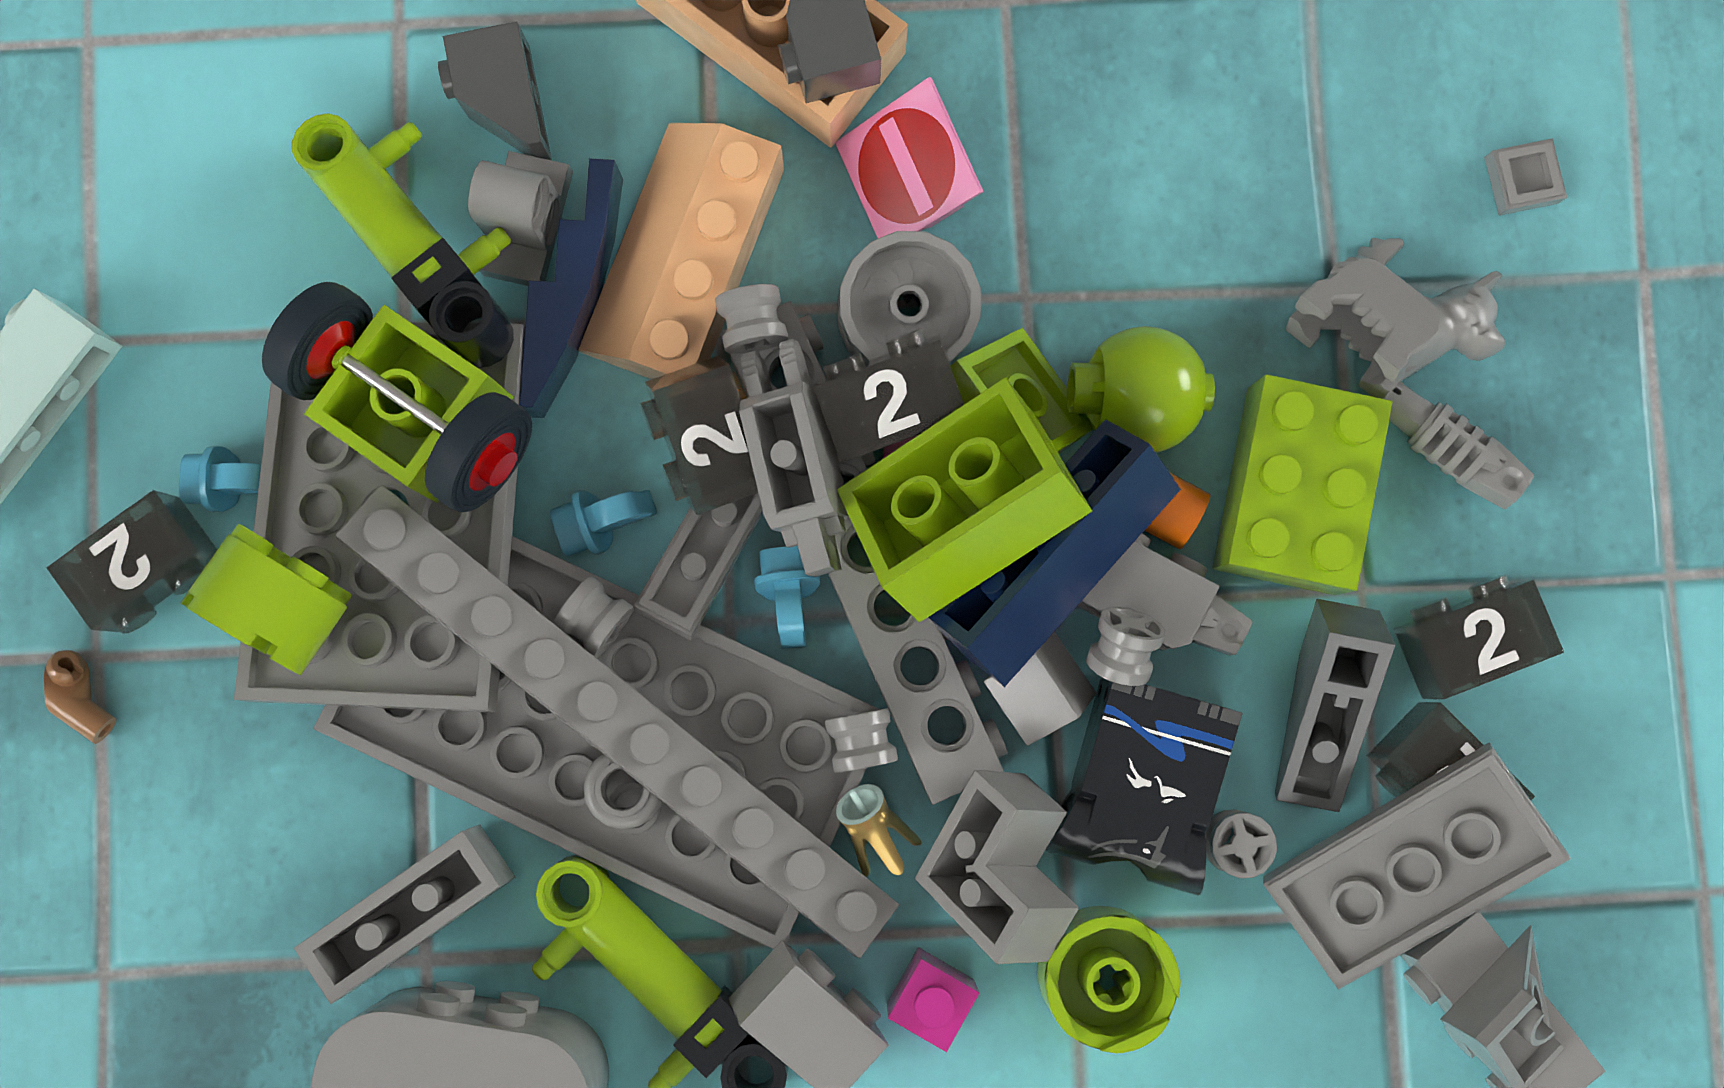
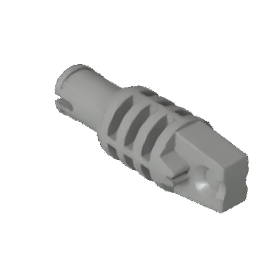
[1370,381,1534,509]

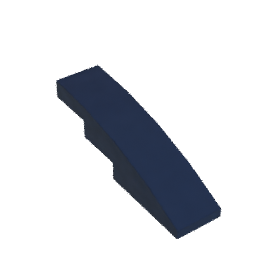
[519,158,623,418]

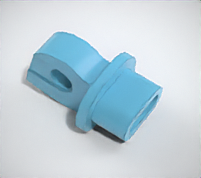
[179,446,261,512]
[550,490,657,557]
[754,546,820,649]

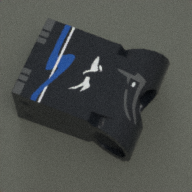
[1045,677,1242,896]

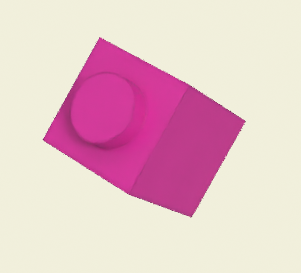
[887,947,979,1052]

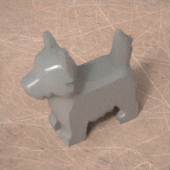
[1286,238,1505,399]

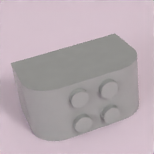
[310,981,609,1088]

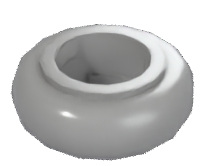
[583,754,662,830]

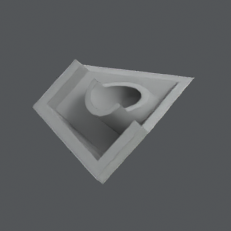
[1440,925,1564,1088]

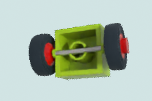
[262,282,532,512]

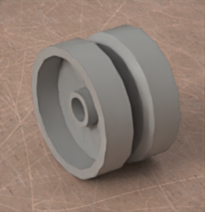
[837,231,981,381]

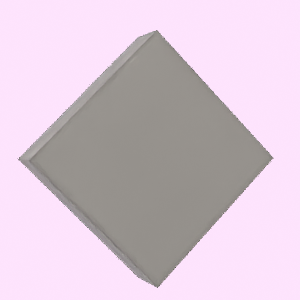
[1484,138,1567,216]

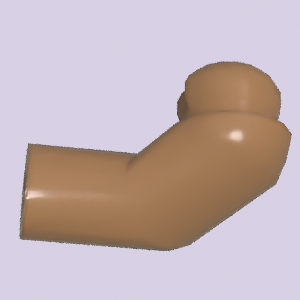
[44,650,117,744]

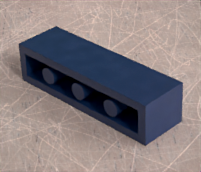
[928,419,1181,688]

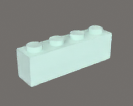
[0,289,123,505]

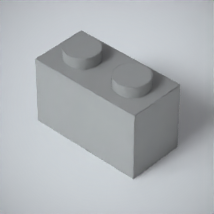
[728,940,889,1088]

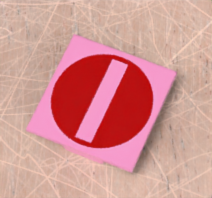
[835,77,984,238]

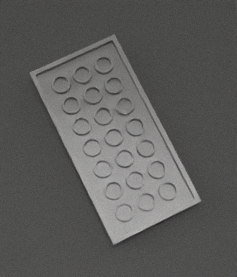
[313,536,891,949]

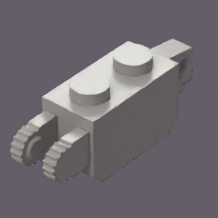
[739,338,850,577]
[1077,534,1253,656]

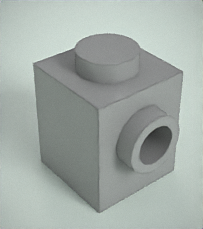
[984,631,1097,746]

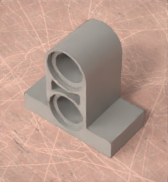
[468,151,573,286]

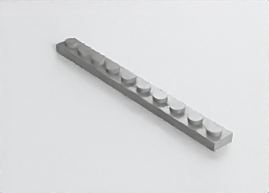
[335,484,900,958]

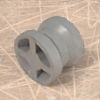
[715,284,789,353]
[553,576,635,659]
[1086,607,1165,686]
[825,708,898,773]
[1205,809,1277,878]

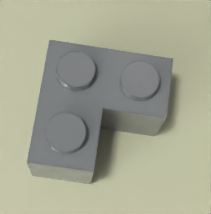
[915,770,1079,964]

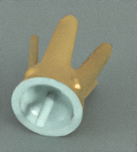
[836,784,922,877]

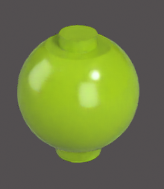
[1067,326,1215,453]

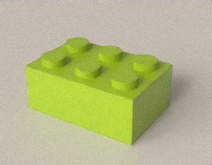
[1212,374,1393,596]
[837,377,1092,623]

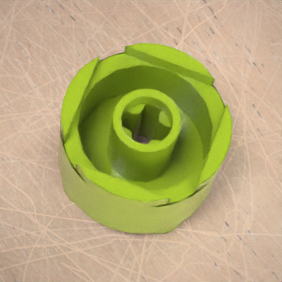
[181,523,352,676]
[1037,906,1181,1054]

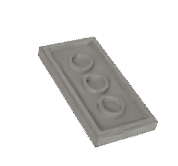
[1263,742,1571,990]

